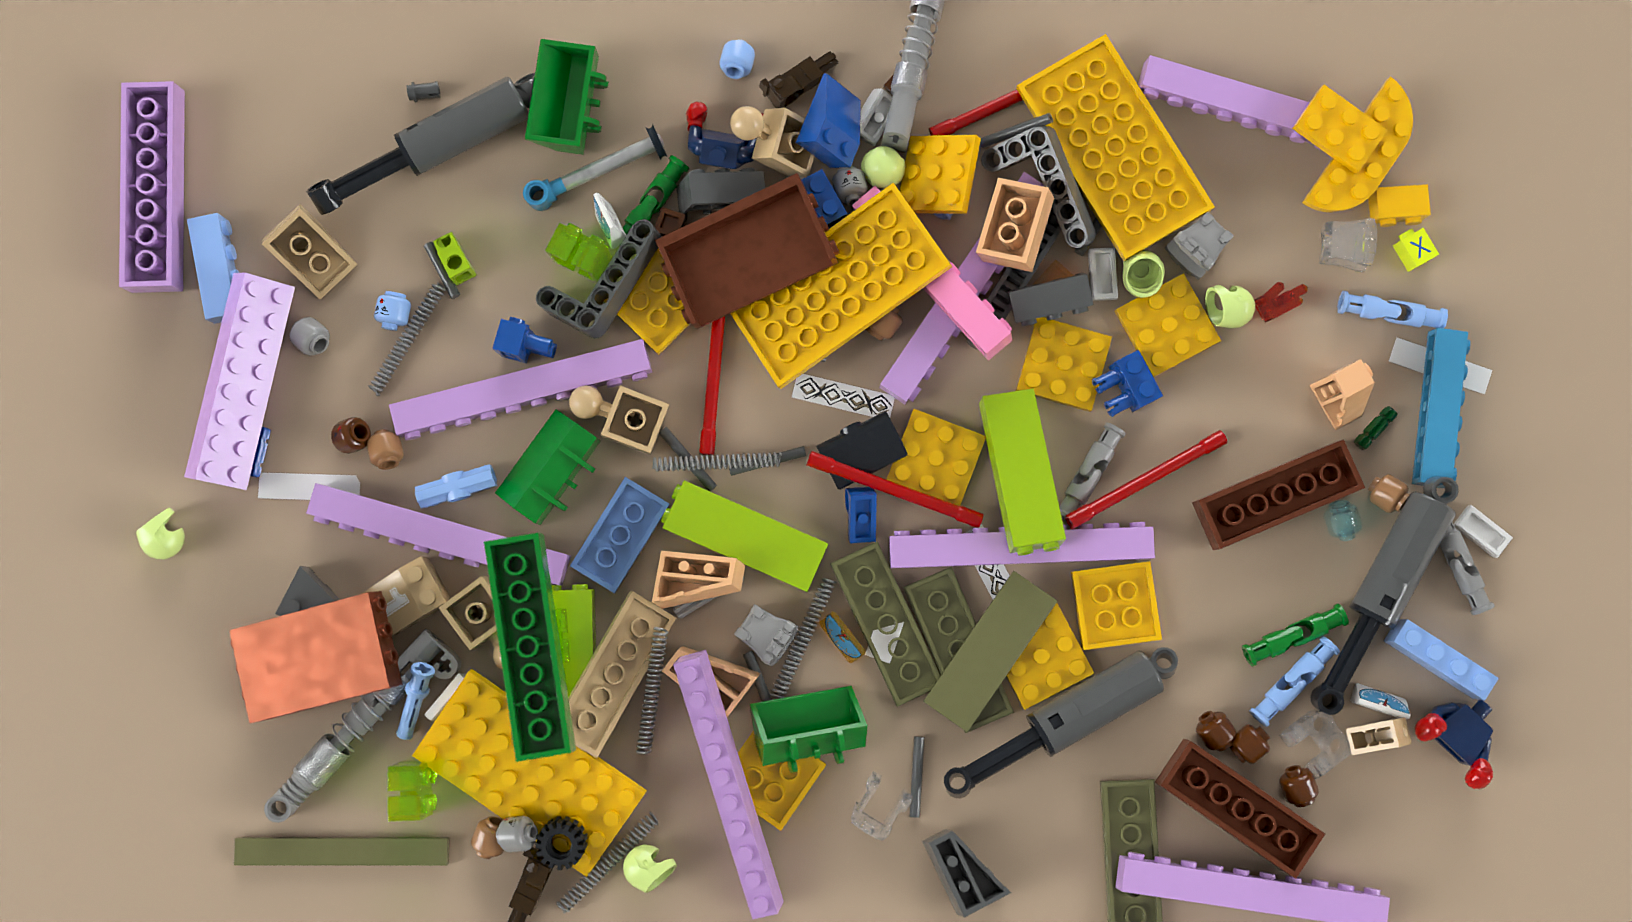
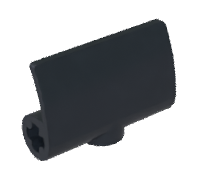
[816,411,908,490]

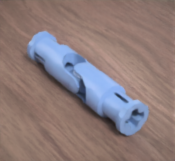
[1337,290,1448,328]
[1249,636,1340,727]

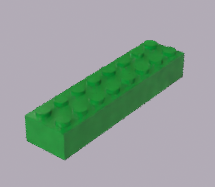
[484,533,576,762]

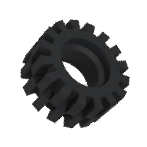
[535,816,588,870]

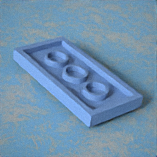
[570,477,671,594]

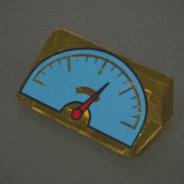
[819,611,866,663]

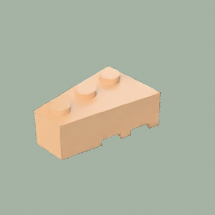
[1310,359,1375,430]
[652,551,745,609]
[662,646,761,718]

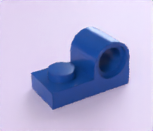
[845,487,877,544]

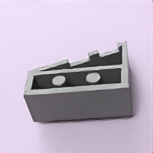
[676,168,765,217]
[1008,272,1094,326]
[275,566,340,616]
[922,829,1011,918]

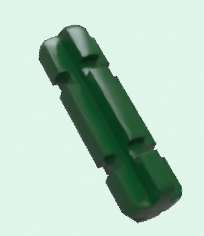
[1354,406,1398,450]

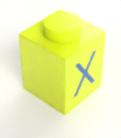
[1393,228,1439,272]

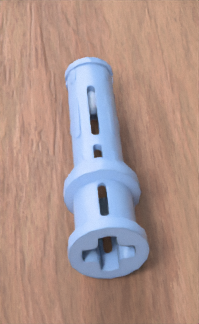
[396,662,435,740]

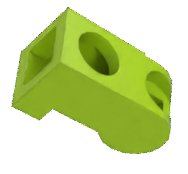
[433,231,477,286]

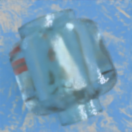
[1324,500,1363,541]

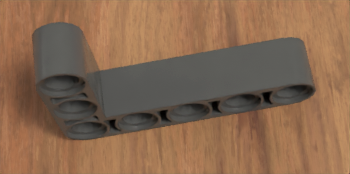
[981,126,1096,248]
[536,219,661,339]

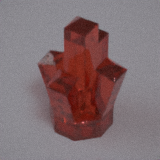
[1254,282,1308,323]

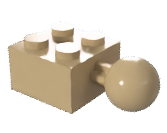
[730,106,814,177]
[569,385,669,455]
[439,576,503,671]

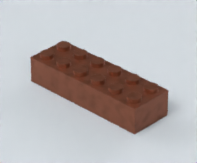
[1192,439,1365,550]
[1155,739,1325,879]

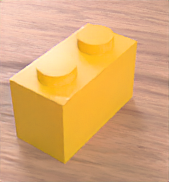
[1368,184,1431,227]

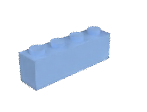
[187,213,239,324]
[1384,619,1499,701]

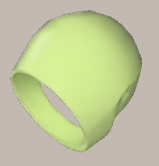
[861,146,906,189]
[1123,250,1165,298]
[1205,285,1255,328]
[136,508,185,559]
[623,845,677,893]

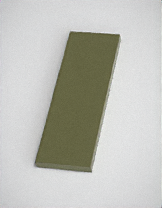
[830,541,941,707]
[903,567,1014,733]
[923,571,1057,732]
[1100,779,1163,922]

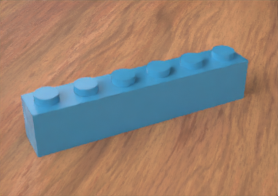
[1412,328,1470,489]

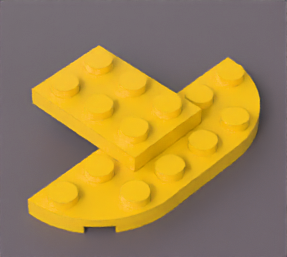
[1292,77,1413,213]

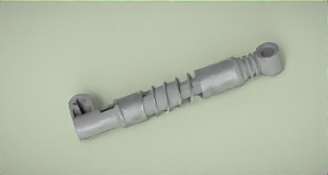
[881,0,945,152]
[264,629,461,823]

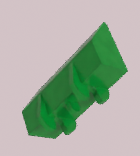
[525,39,609,155]
[495,409,601,525]
[749,686,868,773]

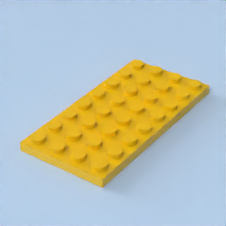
[1016,34,1215,261]
[731,183,952,389]
[412,669,647,877]

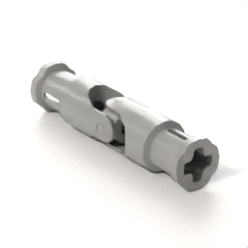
[1059,422,1126,520]
[1440,522,1495,615]

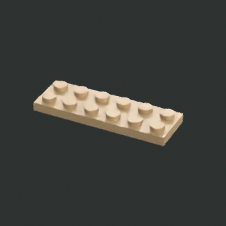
[568,591,676,758]

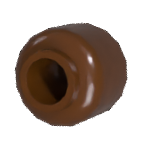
[331,417,371,454]
[1196,711,1236,752]
[1229,724,1270,764]
[1279,765,1319,807]

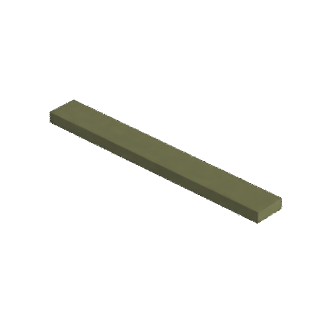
[234,837,449,866]

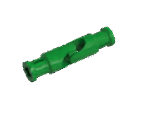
[619,155,690,246]
[1242,603,1349,667]

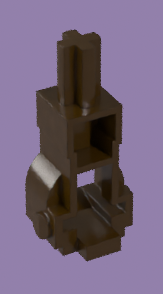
[759,51,839,108]
[508,847,553,922]

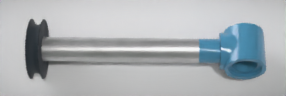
[523,123,668,211]

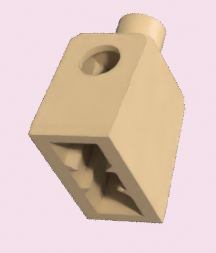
[1346,717,1412,755]

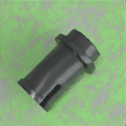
[407,81,441,103]

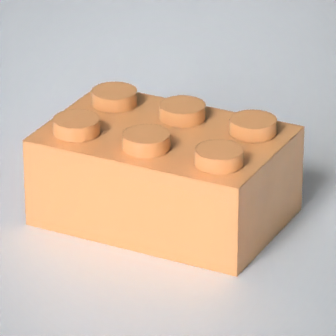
[976,178,1054,272]

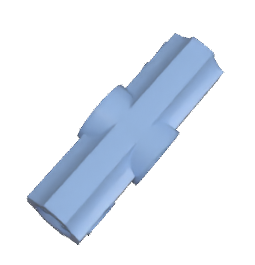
[415,464,498,509]

